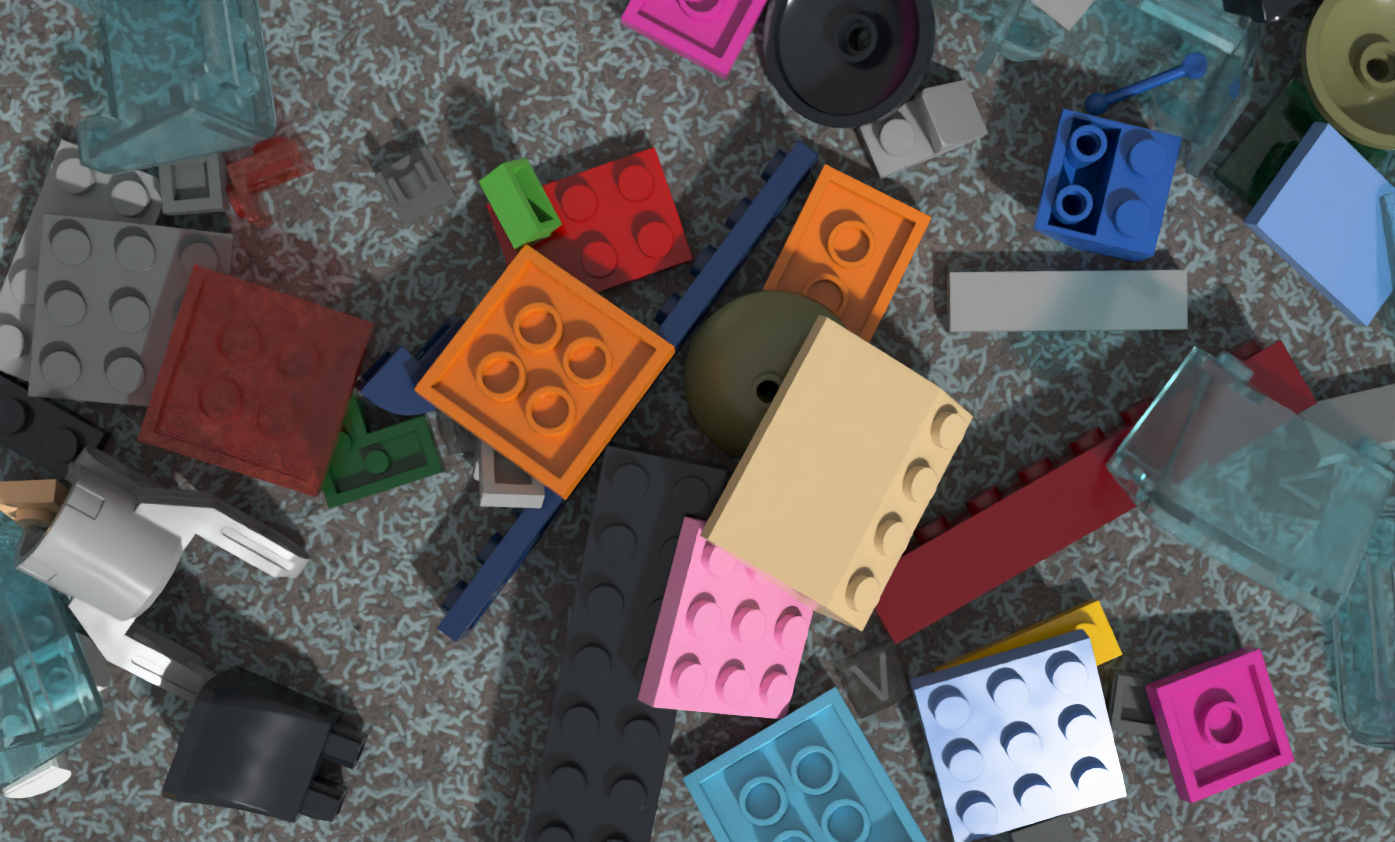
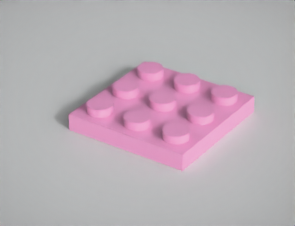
[637,517,813,719]

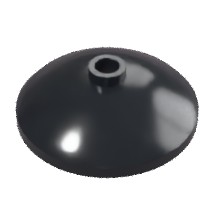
[763,0,936,128]

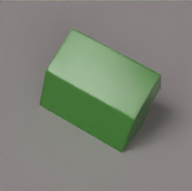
[479,157,562,253]

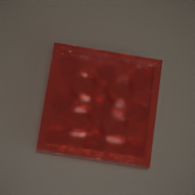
[137,264,376,497]

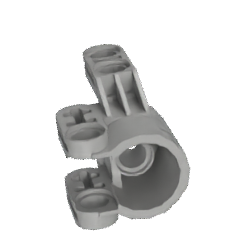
[12,446,311,703]

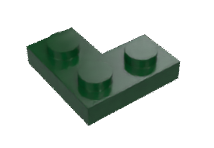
[292,377,446,509]

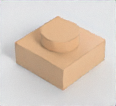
[0,479,70,528]

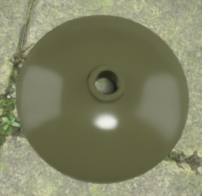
[1301,0,1395,150]
[684,289,849,459]

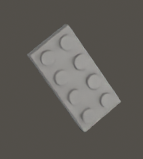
[0,139,167,404]

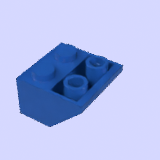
[1032,109,1182,263]

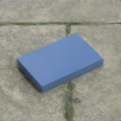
[1243,122,1395,326]

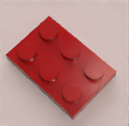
[486,147,694,294]

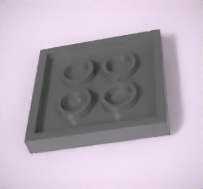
[28,213,234,412]

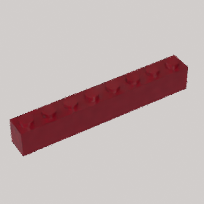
[874,337,1317,644]

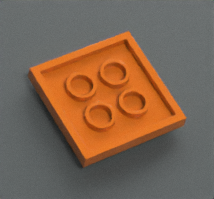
[414,244,675,500]

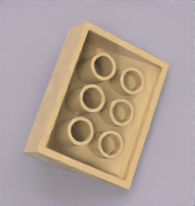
[700,315,973,631]

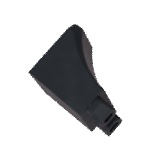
[162,665,368,823]

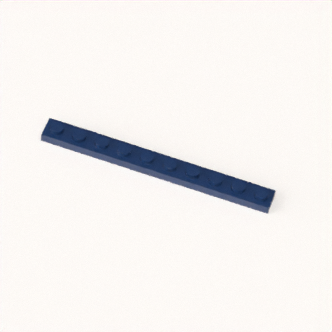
[437,140,818,642]

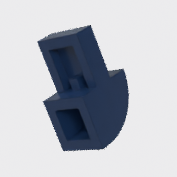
[353,315,466,415]

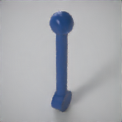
[1085,52,1208,116]

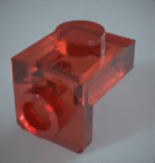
[226,137,316,229]

